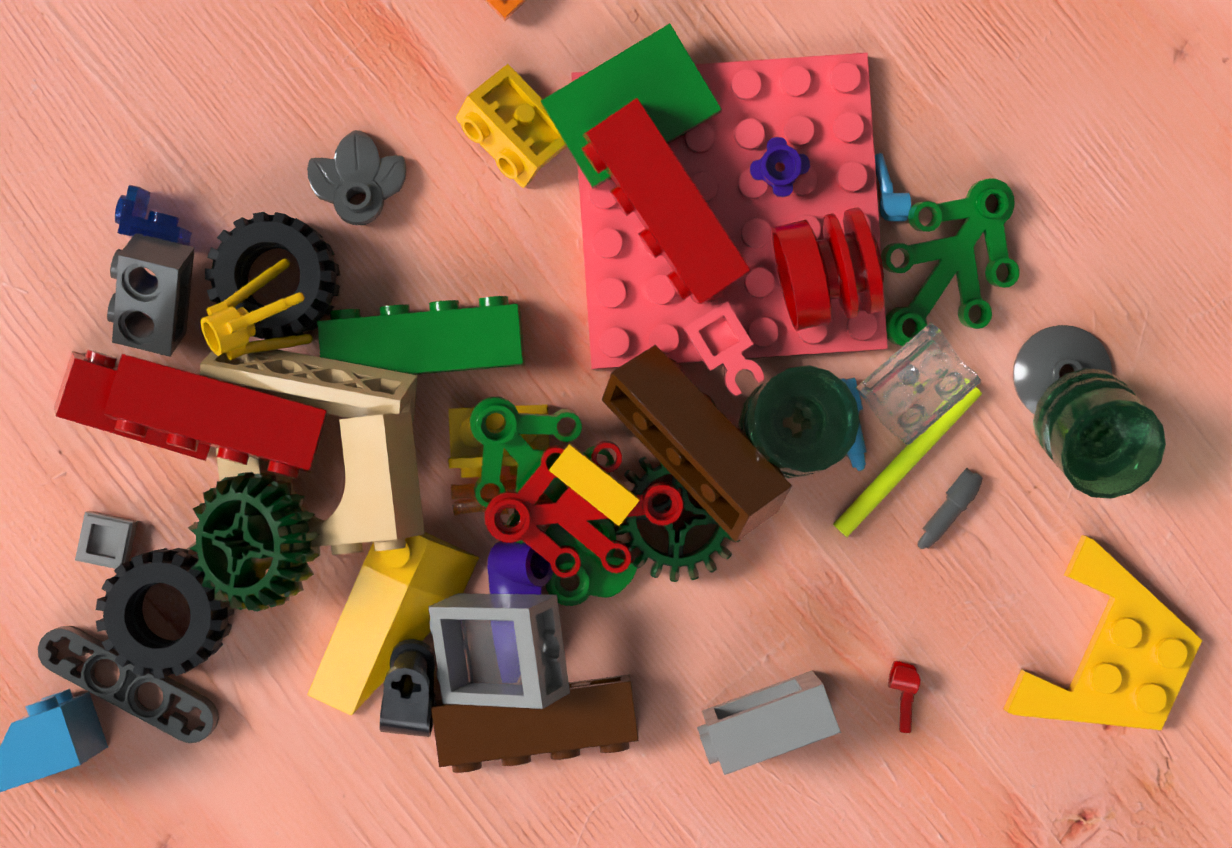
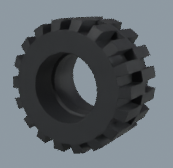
[205,212,340,339]
[96,548,234,678]

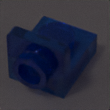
[115,185,192,246]

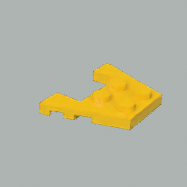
[1003,535,1202,730]

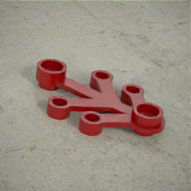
[485,441,683,578]

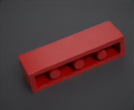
[581,98,750,304]
[104,354,327,479]

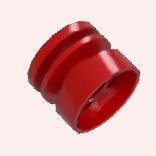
[772,207,884,331]

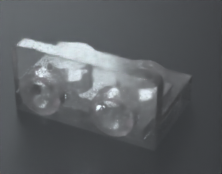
[856,322,981,445]

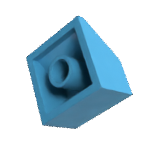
[0,689,108,792]

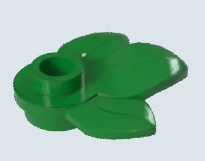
[545,519,637,606]

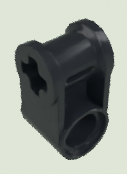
[380,639,436,737]

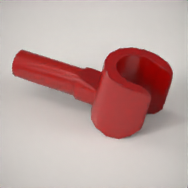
[888,661,921,733]

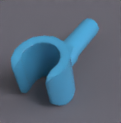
[875,153,911,221]

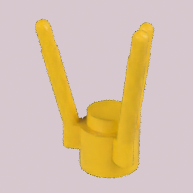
[201,259,312,360]

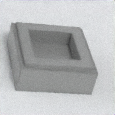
[75,511,138,569]

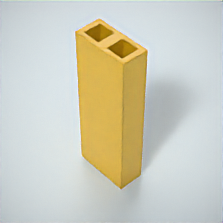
[549,444,640,526]

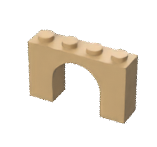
[216,412,425,555]

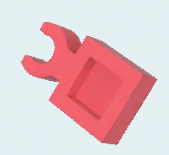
[684,301,764,396]

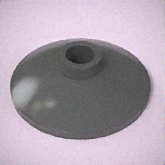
[1013,325,1112,423]

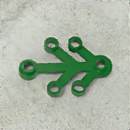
[881,178,1020,347]
[470,397,615,555]

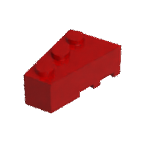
[54,349,211,461]

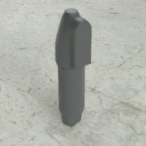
[917,468,983,549]

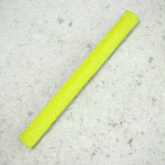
[833,381,982,537]

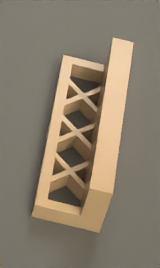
[200,349,417,423]

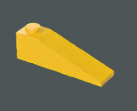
[307,532,480,716]

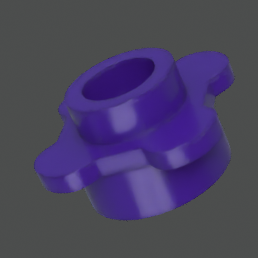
[750,137,810,197]

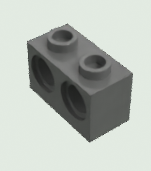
[107,233,195,357]

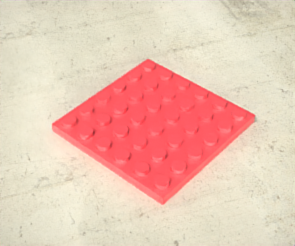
[571,52,888,369]

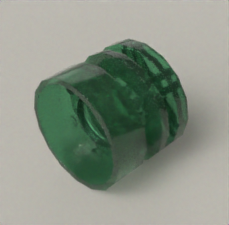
[738,365,860,479]
[1033,368,1166,499]

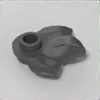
[307,130,406,225]

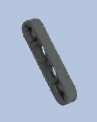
[38,626,219,743]

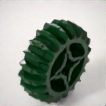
[613,457,740,582]
[187,472,320,611]

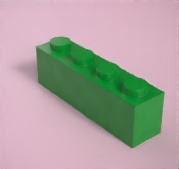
[317,296,525,375]

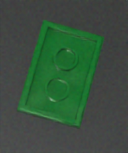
[541,23,722,189]

